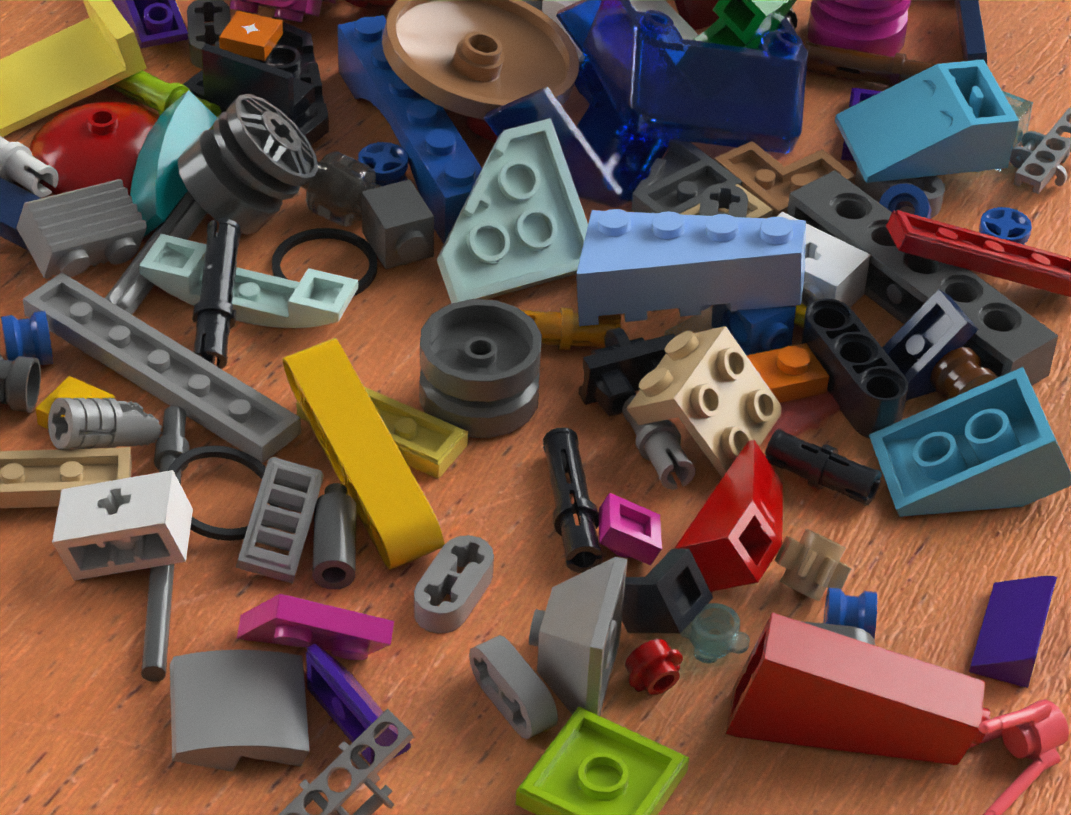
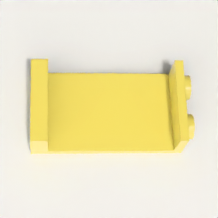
[0,0,147,137]

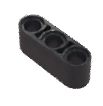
[801,298,908,439]

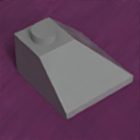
[529,557,627,716]

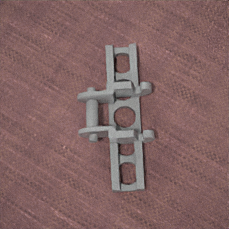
[1010,107,1071,194]
[278,709,414,815]

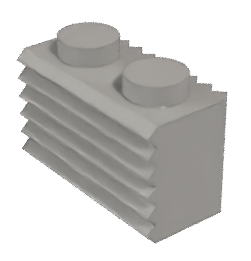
[17,179,147,279]

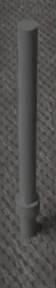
[141,406,190,681]

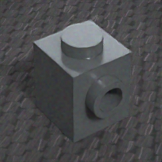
[362,180,434,269]

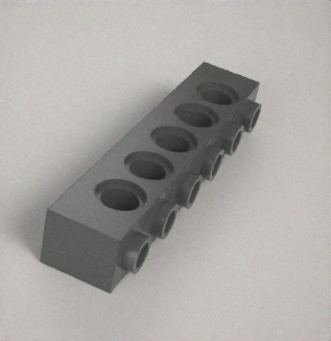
[787,170,1058,385]

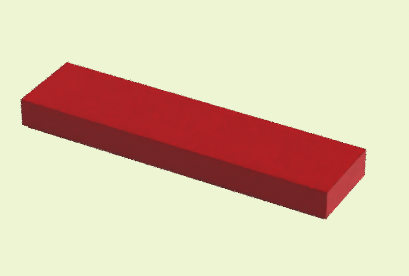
[886,210,1071,297]

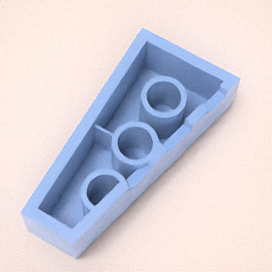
[576,209,806,326]

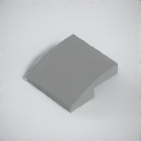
[170,650,310,772]

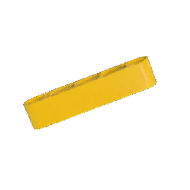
[282,338,445,570]

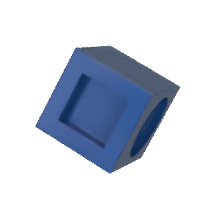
[711,304,796,355]

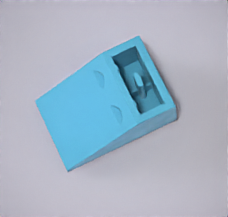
[835,59,1019,183]

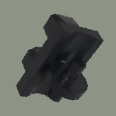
[578,327,675,417]

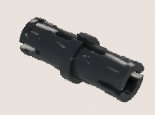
[765,429,882,506]

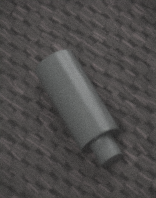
[312,483,357,589]

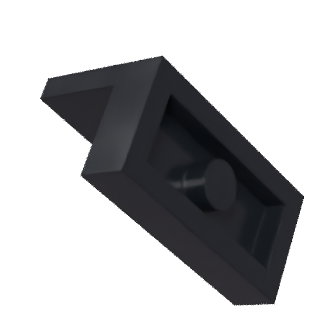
[201,44,315,122]

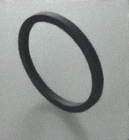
[272,228,377,296]
[168,446,278,541]

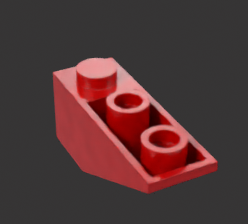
[674,440,783,592]

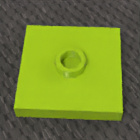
[515,706,689,815]

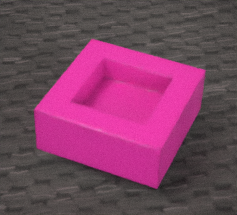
[598,493,662,566]

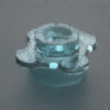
[680,603,750,663]

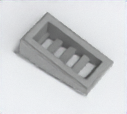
[236,457,324,584]

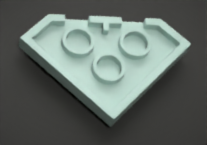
[436,118,588,304]

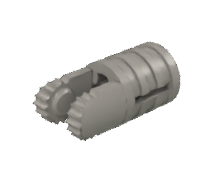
[48,398,163,449]

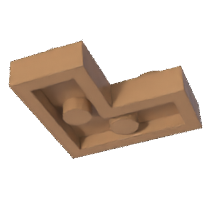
[714,141,856,217]

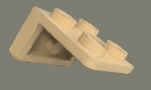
[626,326,781,478]

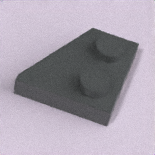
[631,133,742,214]

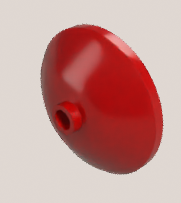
[29,101,160,196]

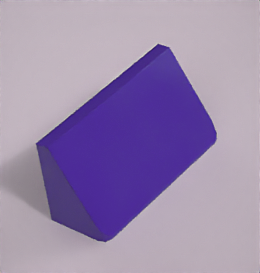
[969,576,1057,688]
[306,643,411,765]

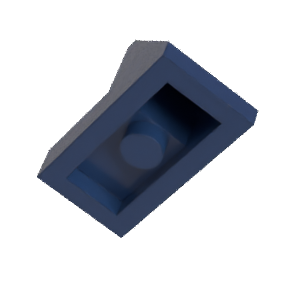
[882,289,979,401]

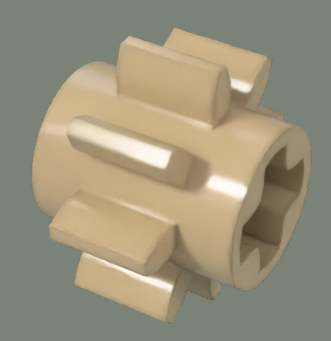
[774,529,852,601]

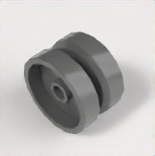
[419,299,542,438]

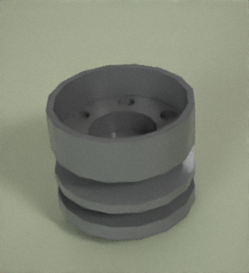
[177,94,319,235]

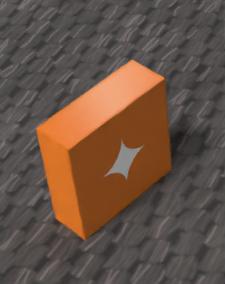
[219,11,283,61]

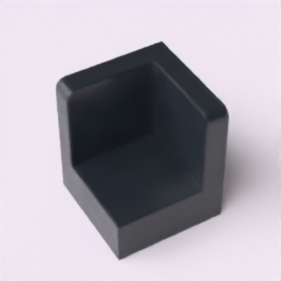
[622,549,713,634]

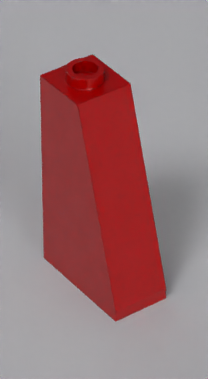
[725,612,990,765]

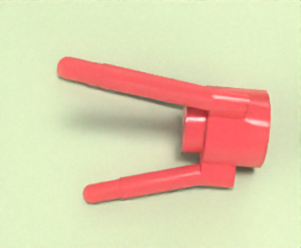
[969,699,1069,815]

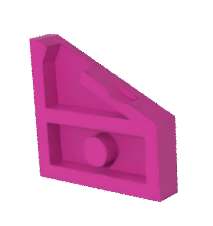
[237,594,394,660]

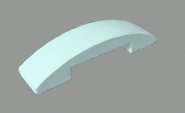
[139,234,358,328]

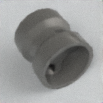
[0,355,41,413]

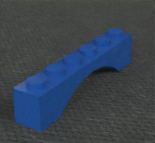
[338,15,482,244]

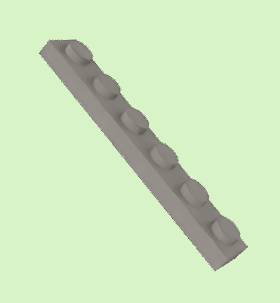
[23,272,301,463]

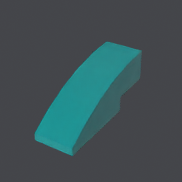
[130,90,217,238]

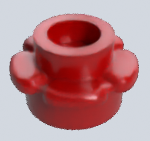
[625,639,683,695]

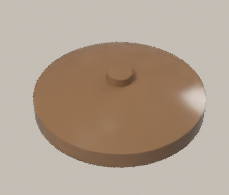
[382,0,579,122]

